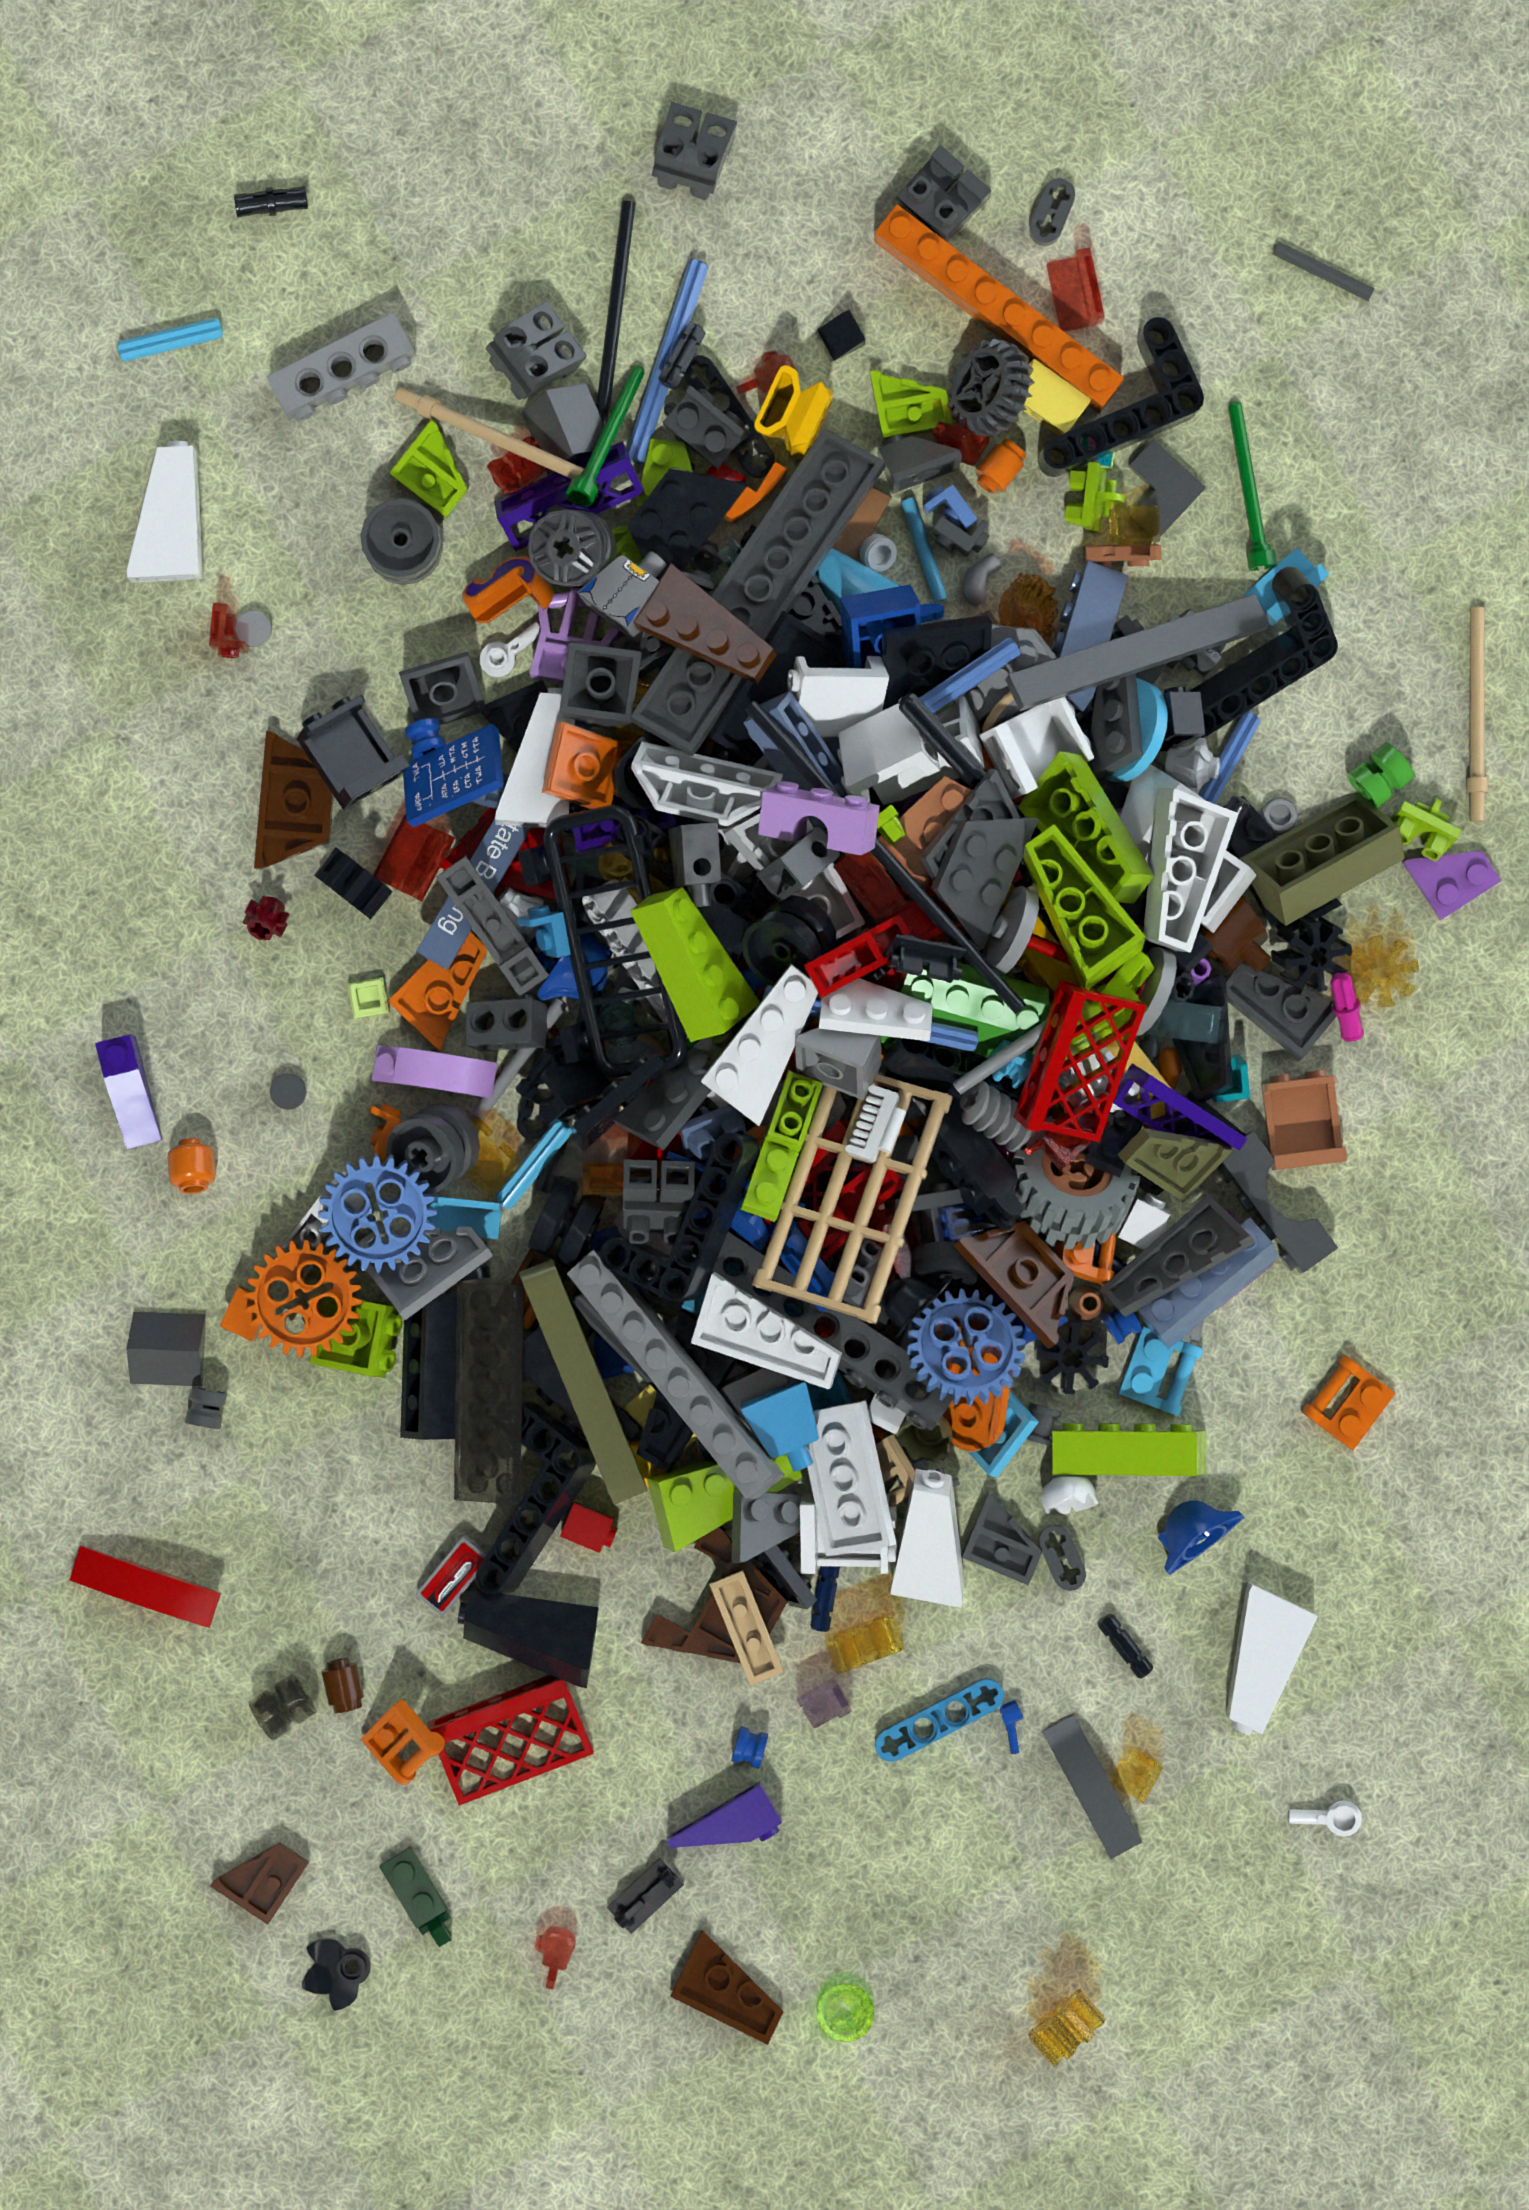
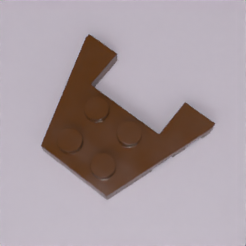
[641,1526,788,1663]

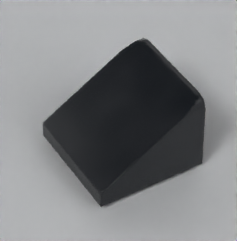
[817,309,866,361]

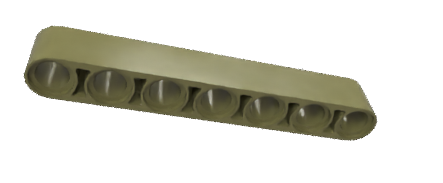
[519,1258,648,1505]

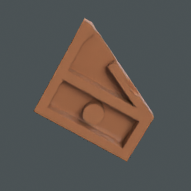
[1083,543,1162,568]

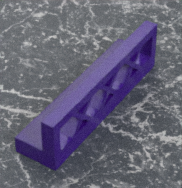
[494,441,644,552]
[1113,1063,1247,1151]

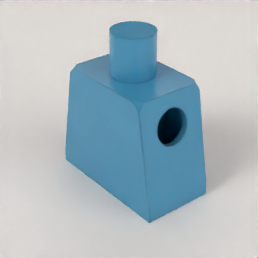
[740,1379,819,1471]

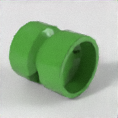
[1347,742,1416,809]

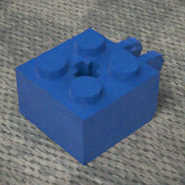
[840,584,944,669]

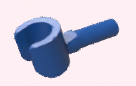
[1000,1700,1024,1754]

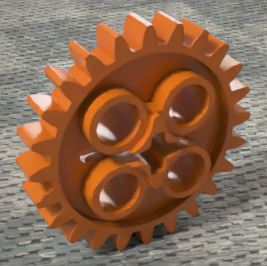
[244,1240,363,1358]

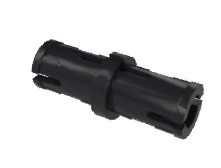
[234,186,308,218]

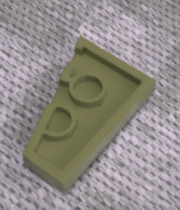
[1118,1128,1233,1202]

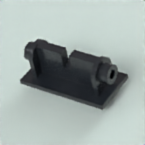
[883,934,966,983]
[607,1858,684,1934]

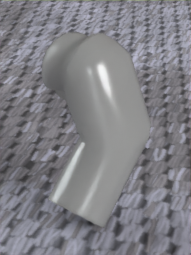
[963,553,1002,605]

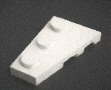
[819,978,933,1041]

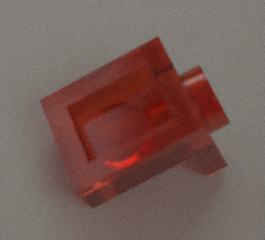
[932,421,990,467]
[209,603,249,659]

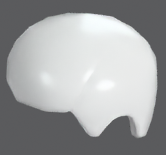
[1041,1475,1099,1514]

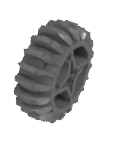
[947,338,1035,437]

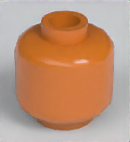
[167,1138,216,1194]

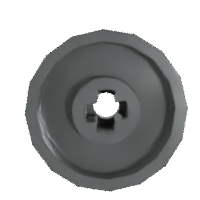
[360,498,443,585]
[386,1104,480,1194]

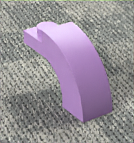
[372,1045,497,1098]

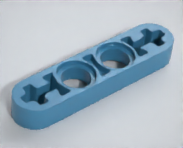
[875,1678,1004,1762]

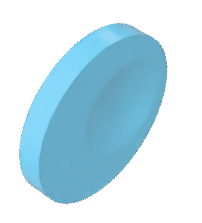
[1085,678,1168,783]

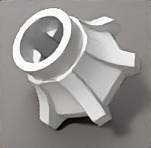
[1165,738,1220,794]
[497,887,544,939]

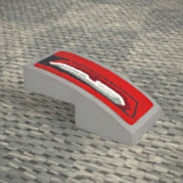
[416,1534,487,1617]

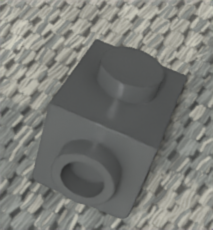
[932,516,990,557]

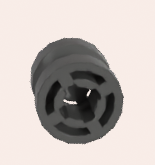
[185,1387,227,1429]

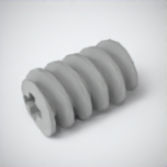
[960,1080,1036,1152]

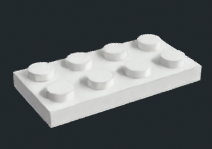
[806,1400,896,1557]

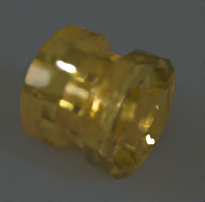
[597,842,633,882]

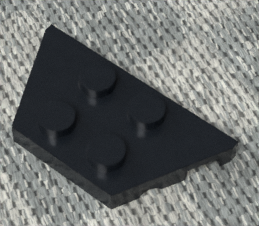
[627,467,748,582]

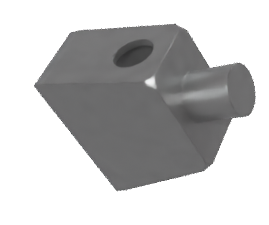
[668,822,721,907]

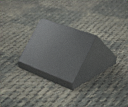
[522,383,613,476]
[559,642,642,727]
[399,651,485,725]
[126,1312,206,1387]

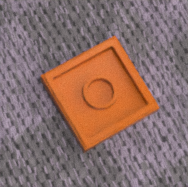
[542,721,624,809]

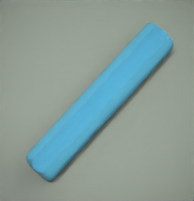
[117,318,223,361]
[496,1121,572,1209]

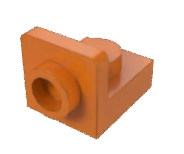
[368,1103,403,1160]

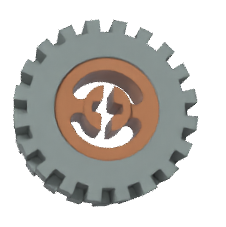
[1010,1114,1140,1250]

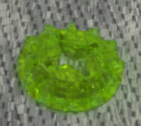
[817,1982,874,2042]

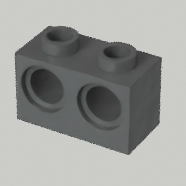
[465,993,547,1051]

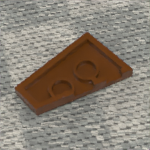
[670,1930,784,2045]

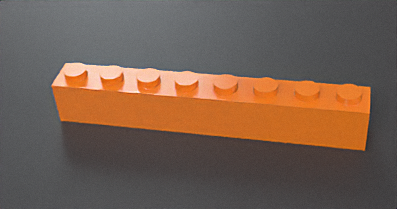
[874,204,1125,414]

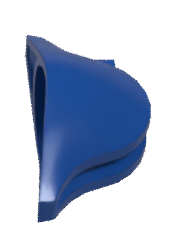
[537,925,613,1000]
[1158,1501,1245,1575]

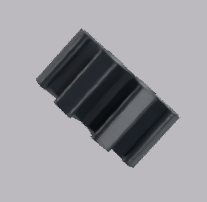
[314,847,393,920]
[1271,915,1352,992]
[1034,1321,1109,1395]

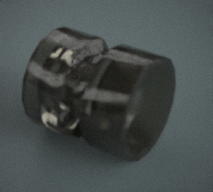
[248,1673,317,1741]

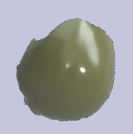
[895,1415,953,1462]

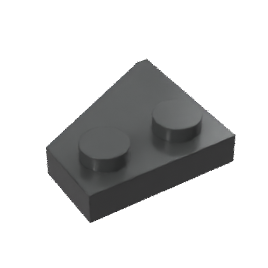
[732,1491,801,1563]
[962,1493,1042,1586]

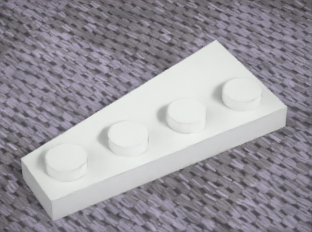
[701,964,818,1126]
[691,1272,842,1389]

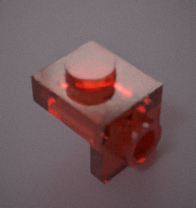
[487,436,548,494]

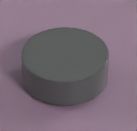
[270,1074,307,1110]

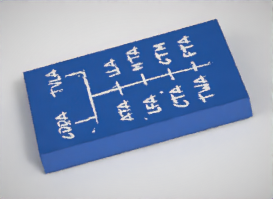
[403,723,504,828]

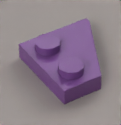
[1402,851,1501,920]

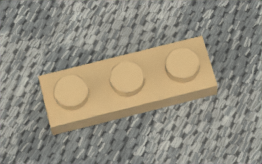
[709,1570,784,1686]

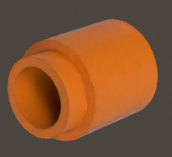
[975,439,1027,494]

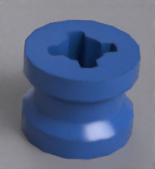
[405,718,446,759]
[1100,1309,1143,1345]
[731,1726,769,1769]

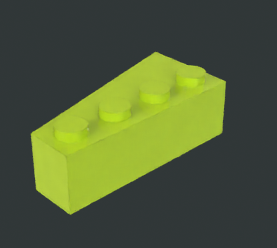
[1018,751,1155,904]
[1023,824,1146,989]
[630,887,760,1042]
[1052,1423,1206,1476]
[647,1445,802,1552]

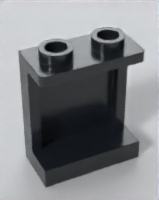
[296,695,410,810]

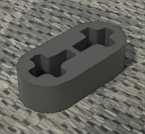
[1029,178,1075,246]
[1038,1524,1086,1591]

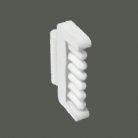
[845,1085,907,1162]

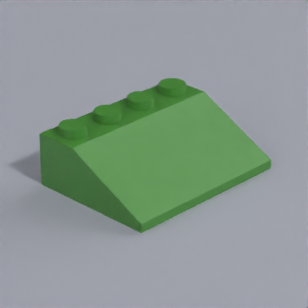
[881,962,1051,1058]

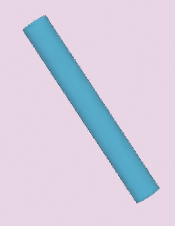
[901,497,948,603]

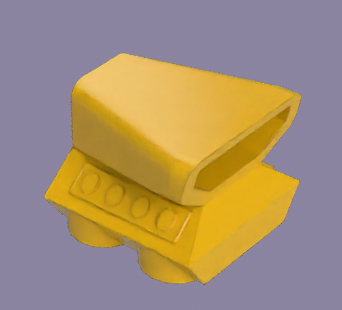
[754,365,834,460]

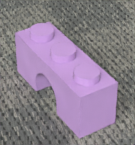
[758,781,880,856]

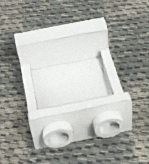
[787,656,889,737]
[979,697,1094,800]
[837,704,940,803]
[800,1493,897,1574]

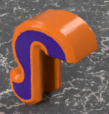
[462,556,554,623]

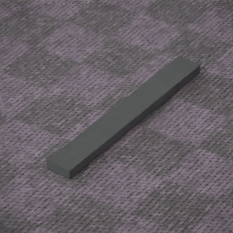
[1005,594,1270,711]

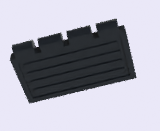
[707,611,847,766]

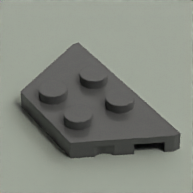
[931,817,1038,950]

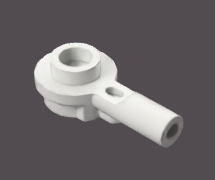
[480,622,541,678]
[1289,1800,1362,1837]

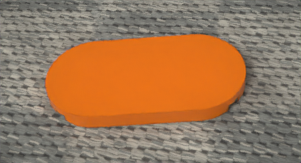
[943,1320,1012,1452]

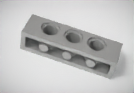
[266,311,416,422]

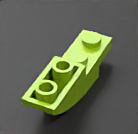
[1032,952,1155,1061]
[740,1071,823,1222]

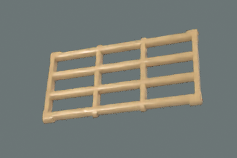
[752,1074,953,1324]

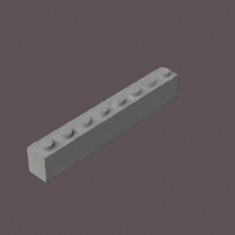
[567,1250,785,1499]

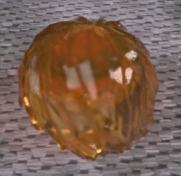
[998,573,1059,641]

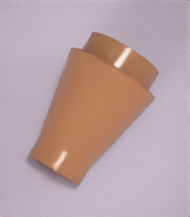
[1069,1285,1104,1321]

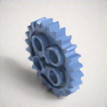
[318,1153,437,1273]
[906,1289,1026,1406]

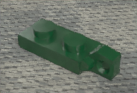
[379,1846,452,1947]

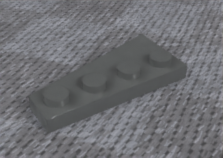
[1100,1194,1255,1317]

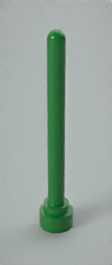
[566,365,645,507]
[1228,401,1277,571]

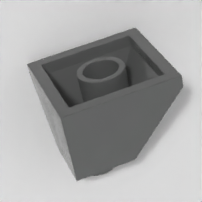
[877,435,962,494]

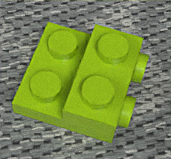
[309,1296,402,1378]

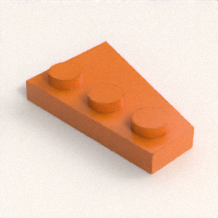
[387,932,488,1051]

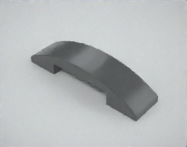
[436,856,549,997]
[1042,1714,1142,1859]

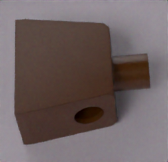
[1198,895,1271,972]

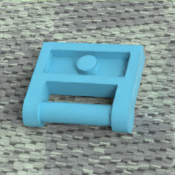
[1118,1326,1204,1416]

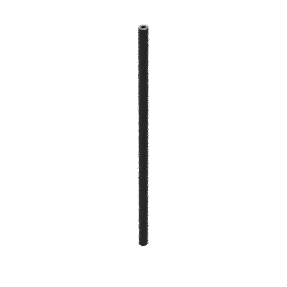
[573,201,636,588]
[744,701,1026,1014]

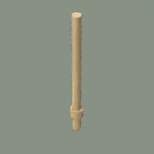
[395,387,584,479]
[1466,607,1488,822]

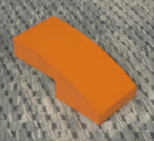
[725,462,787,524]

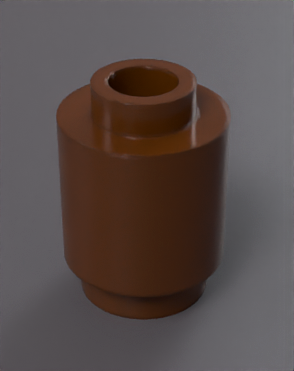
[321,1657,364,1713]

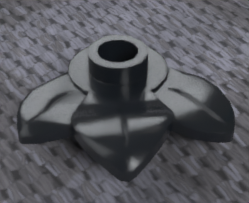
[302,1939,371,2011]

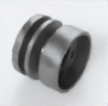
[528,509,617,586]

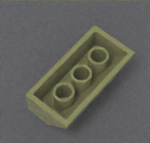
[1239,793,1405,926]

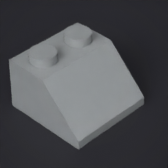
[795,1028,881,1100]

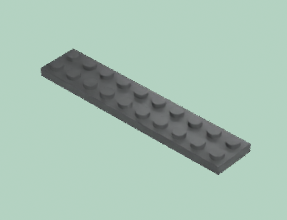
[630,428,885,756]

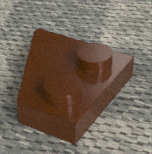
[210,1842,309,1925]

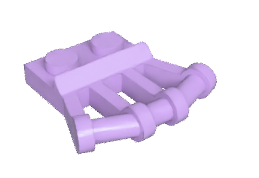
[529,587,623,684]

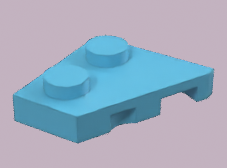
[968,1391,1039,1477]

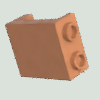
[1261,1070,1347,1170]

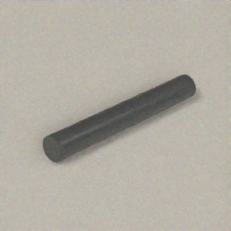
[1272,242,1375,301]

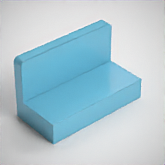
[1245,549,1329,626]
[428,1196,502,1239]

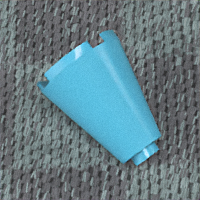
[815,548,901,615]

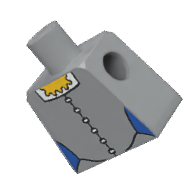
[578,551,666,643]

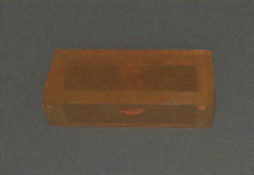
[582,1162,649,1195]

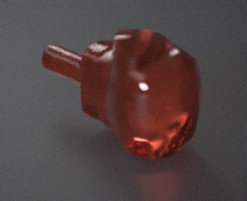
[736,350,796,395]
[534,1926,576,1989]

